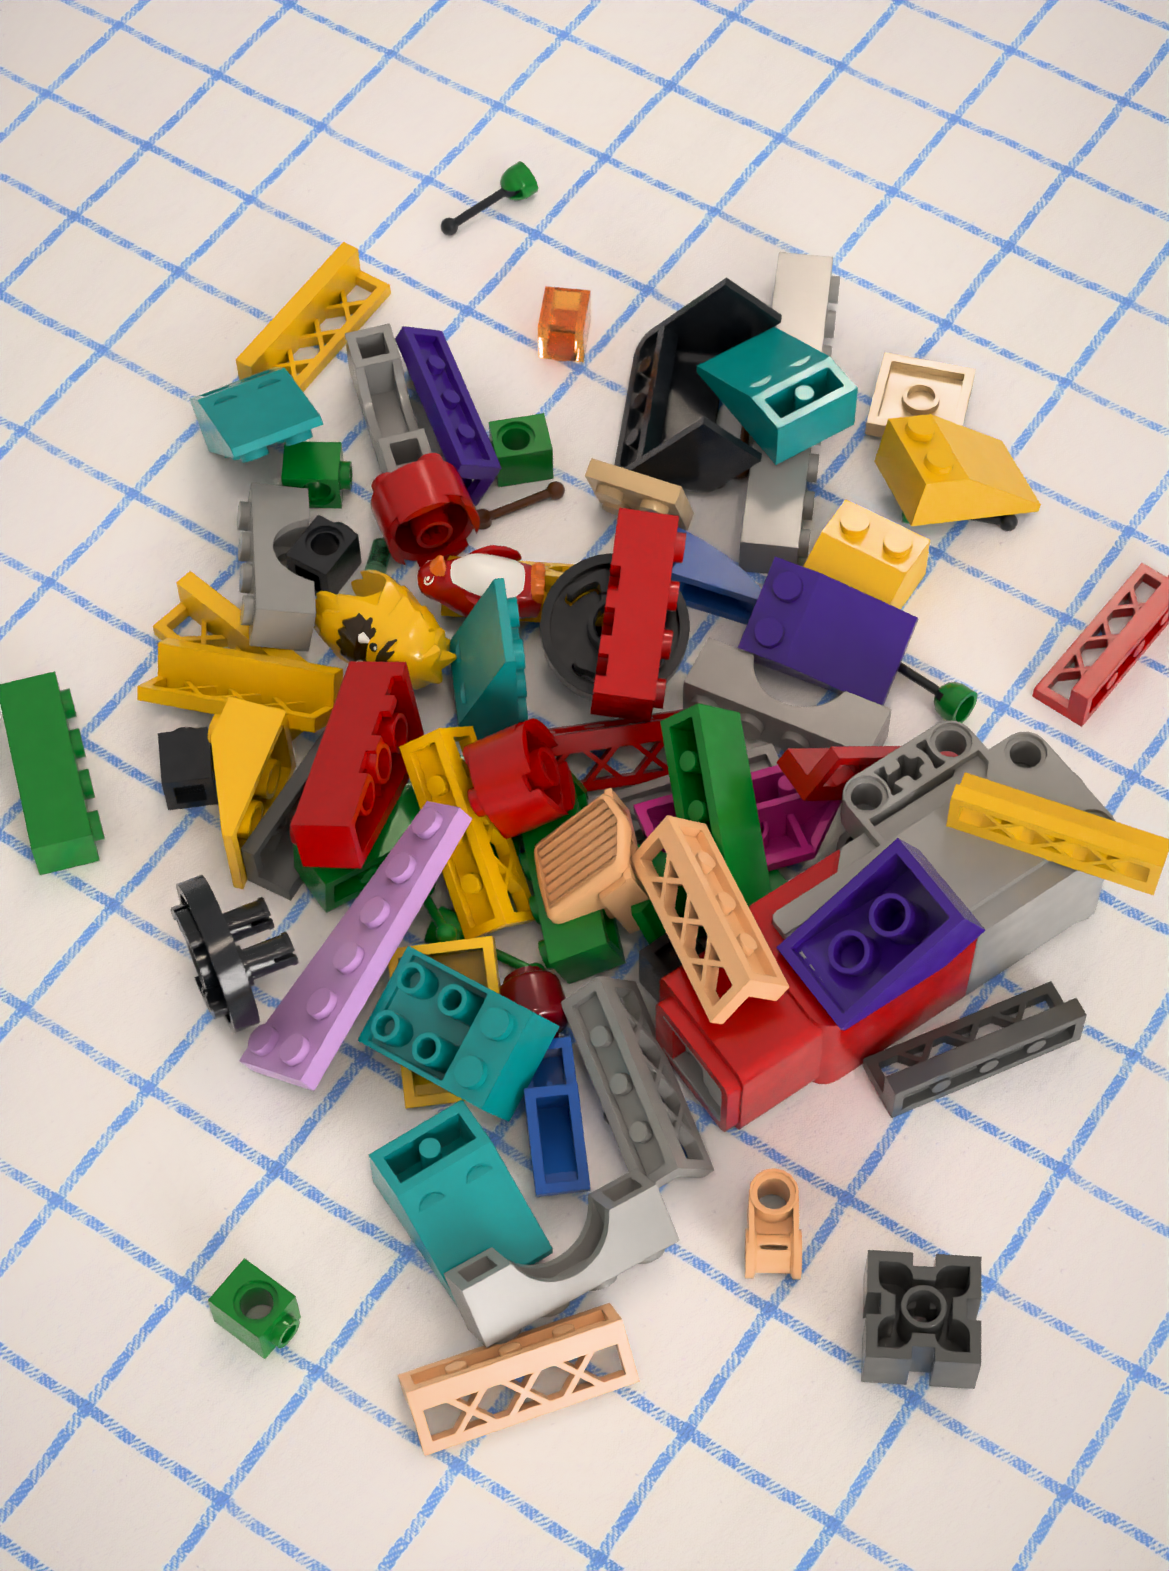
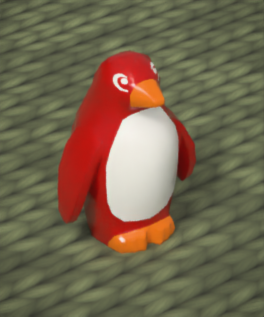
[417,545,545,628]

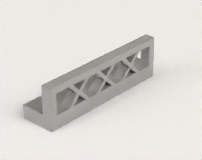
[561,976,714,1188]

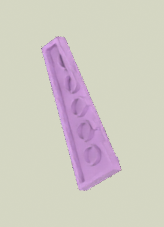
[239,801,472,1091]

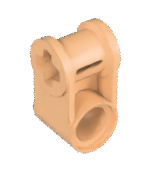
[745,1168,802,1280]

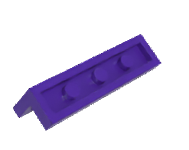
[395,326,502,506]

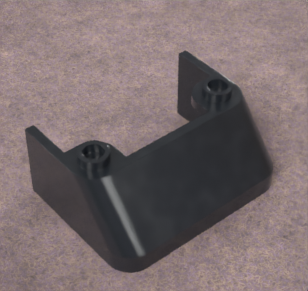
[614,277,782,493]

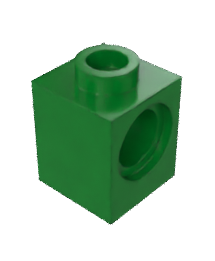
[489,413,554,487]
[281,442,353,509]
[208,1258,301,1359]

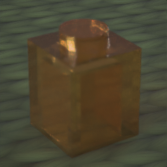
[538,286,591,362]

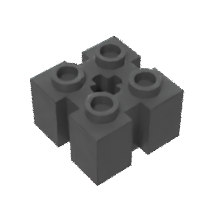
[861,1250,982,1389]

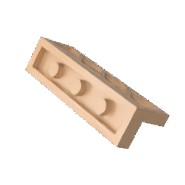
[630,815,789,1024]
[398,1303,640,1456]

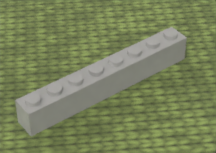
[739,252,840,574]

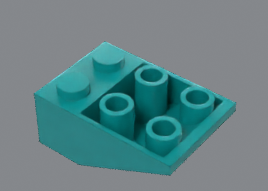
[696,327,858,465]
[190,367,324,463]
[449,578,528,752]
[357,946,560,1122]
[368,1100,553,1309]

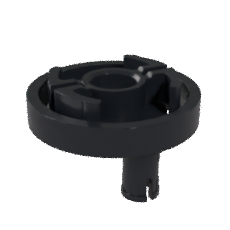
[540,553,690,700]
[170,875,299,1033]

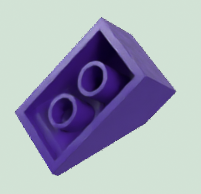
[738,557,919,706]
[776,838,986,1031]

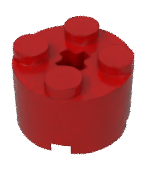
[370,453,480,567]
[463,718,575,839]

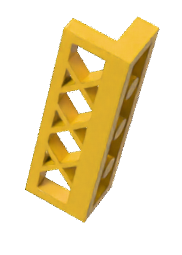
[236,242,391,392]
[153,571,309,741]
[137,638,343,733]
[399,726,535,939]
[946,772,1169,896]

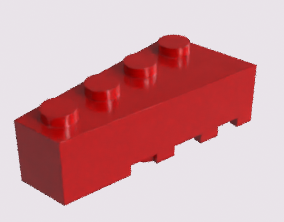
[590,508,687,722]
[290,661,424,869]

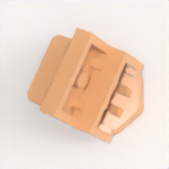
[534,788,650,934]

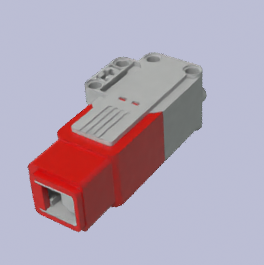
[656,721,1116,1132]

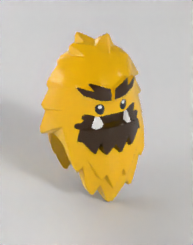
[314,570,457,690]

